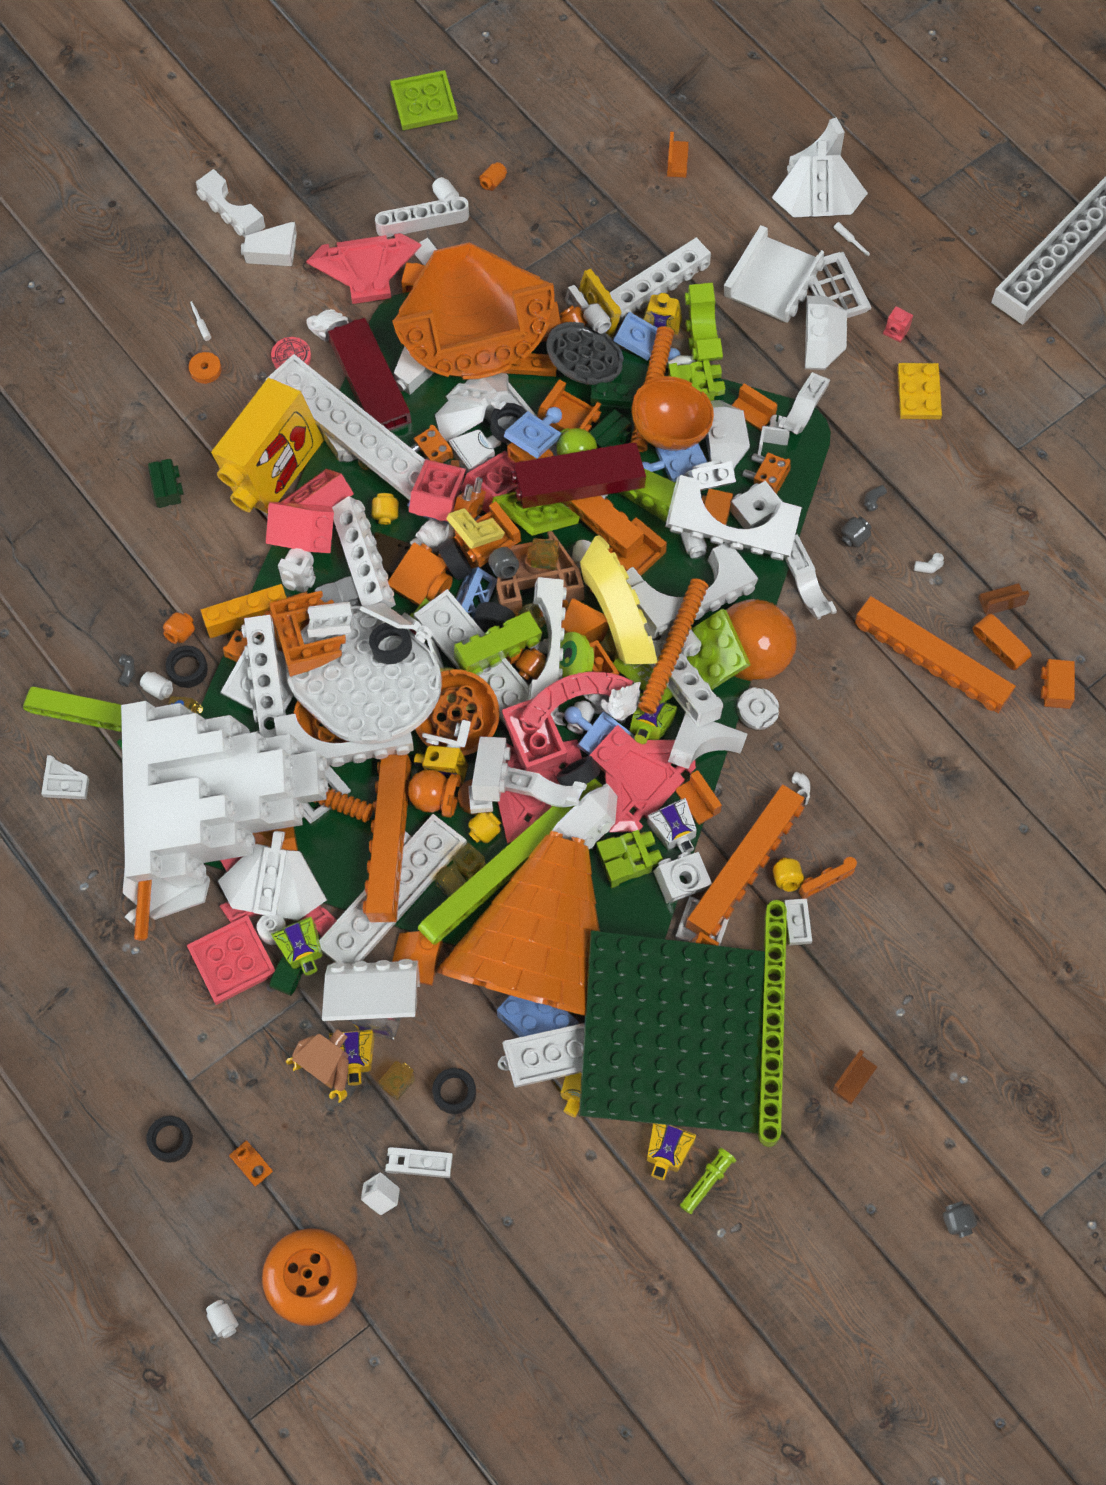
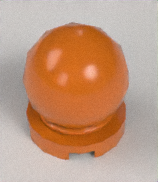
[407,770,461,818]

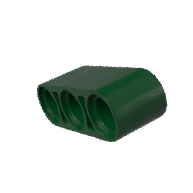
[270,954,304,996]

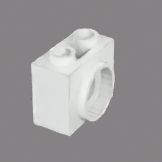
[685,460,736,491]
[730,481,782,529]
[653,851,712,904]

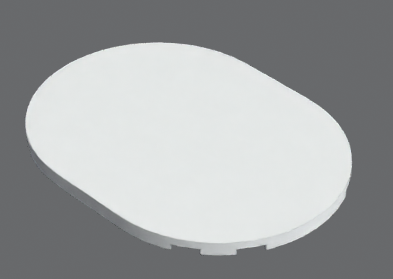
[285,606,442,744]

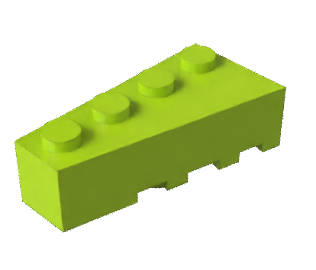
[618,469,675,522]
[453,611,542,676]

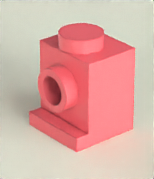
[883,306,913,343]

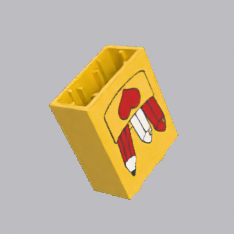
[211,377,324,513]

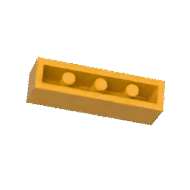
[201,584,287,639]

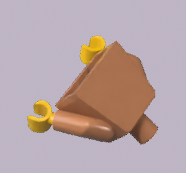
[286,1029,349,1103]

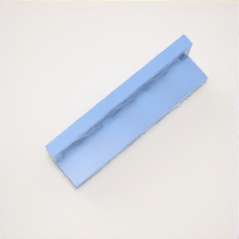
[456,567,497,618]

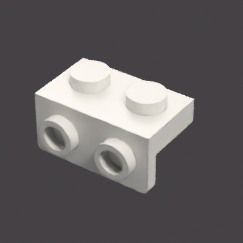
[278,557,316,593]
[307,602,354,638]

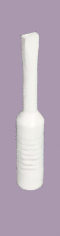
[834,222,870,256]
[190,301,211,341]

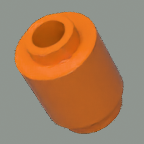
[479,162,507,191]

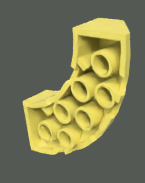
[580,535,658,664]

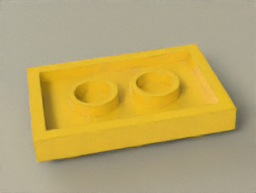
[579,269,622,338]
[898,363,942,419]

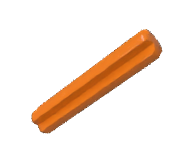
[134,880,152,941]

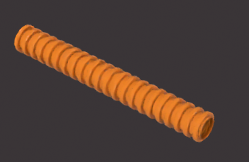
[630,326,674,452]
[638,578,709,714]
[314,788,373,822]

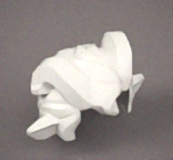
[307,309,349,342]
[410,519,456,554]
[601,682,641,720]

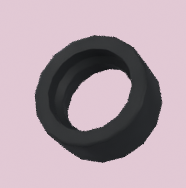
[490,403,527,443]
[438,539,472,580]
[473,602,515,632]
[369,622,412,665]
[165,645,208,688]
[556,756,600,786]
[432,1068,476,1114]
[146,1116,193,1163]

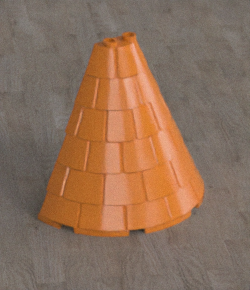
[392,242,554,379]
[437,831,600,1016]

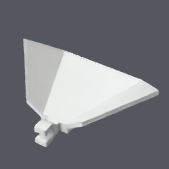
[772,140,868,217]
[435,373,509,442]
[359,602,444,668]
[218,830,327,920]
[123,868,210,926]

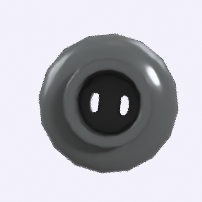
[841,516,872,547]
[488,547,519,579]
[943,1201,978,1238]

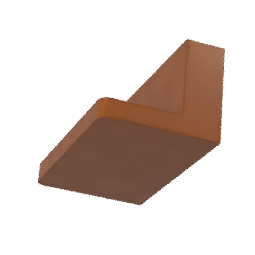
[978,583,1030,616]
[832,1049,877,1105]

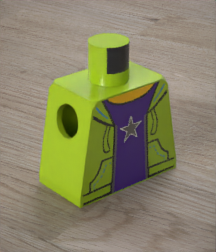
[629,693,677,744]
[271,917,322,975]

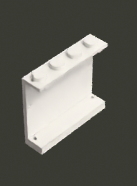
[724,225,825,323]

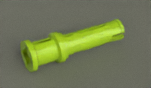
[680,1148,736,1214]

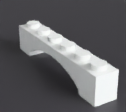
[528,577,567,700]

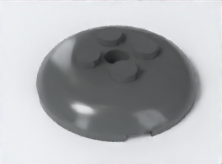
[547,322,624,385]

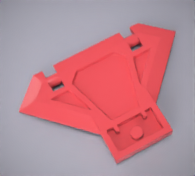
[306,233,422,304]
[589,725,696,833]
[498,740,582,844]

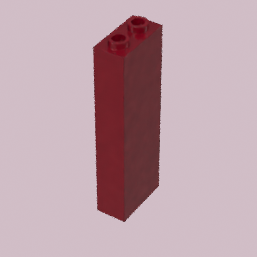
[328,318,411,431]
[511,442,646,509]

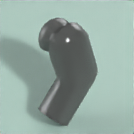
[864,485,887,512]
[119,654,135,687]

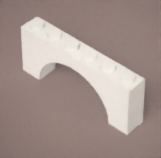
[665,475,802,560]
[631,543,758,639]
[274,714,414,767]

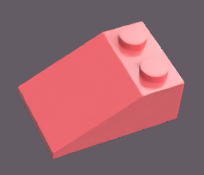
[460,451,517,513]
[409,459,466,521]
[266,502,334,553]
[502,698,567,773]

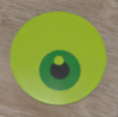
[559,632,594,678]

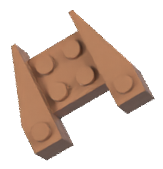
[497,531,584,614]

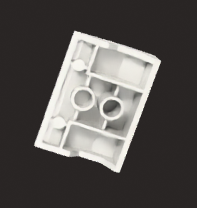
[322,959,420,1021]

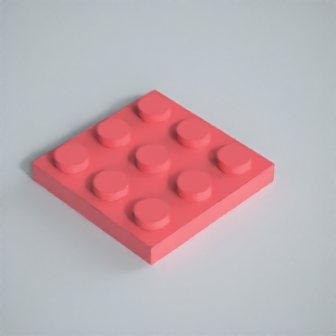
[187,915,275,1005]

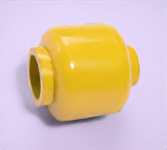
[371,493,399,525]
[468,812,501,843]
[772,857,804,892]

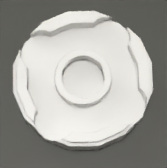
[736,687,779,730]

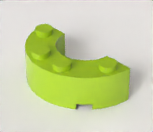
[685,283,723,362]

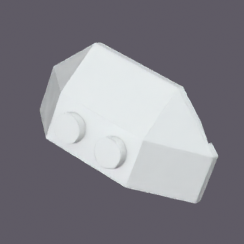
[805,295,847,370]
[705,400,750,470]
[552,783,617,849]

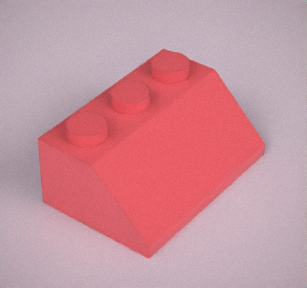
[281,469,354,507]

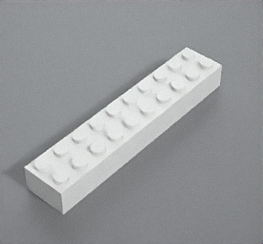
[991,177,1106,325]

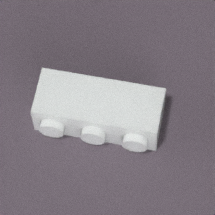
[472,737,511,802]

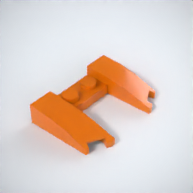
[269,591,346,677]

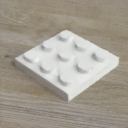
[221,638,294,721]

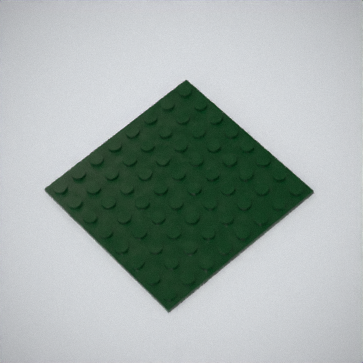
[579,930,765,1134]

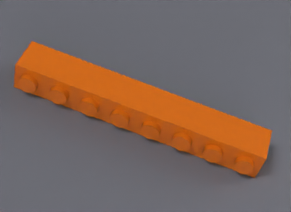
[507,442,644,559]
[854,596,1016,714]
[363,754,411,922]
[686,784,805,938]

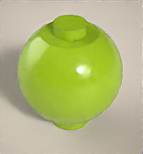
[556,428,597,455]

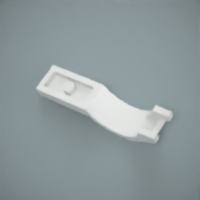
[778,372,830,434]
[785,534,837,620]
[503,767,587,807]

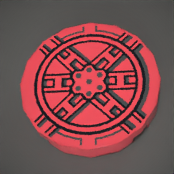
[271,337,311,369]

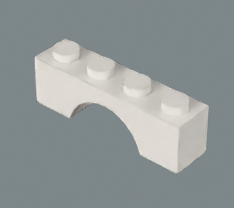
[196,169,265,237]

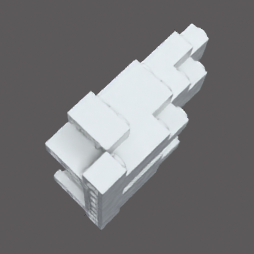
[121,701,329,888]

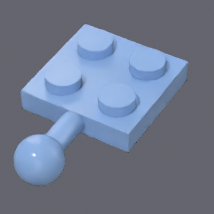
[613,312,681,361]
[504,407,562,459]
[642,444,707,482]
[564,706,635,755]

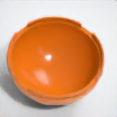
[632,376,714,451]
[726,599,797,681]

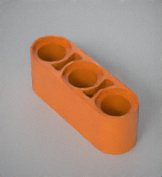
[973,614,1032,670]

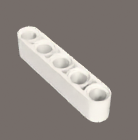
[375,197,469,237]

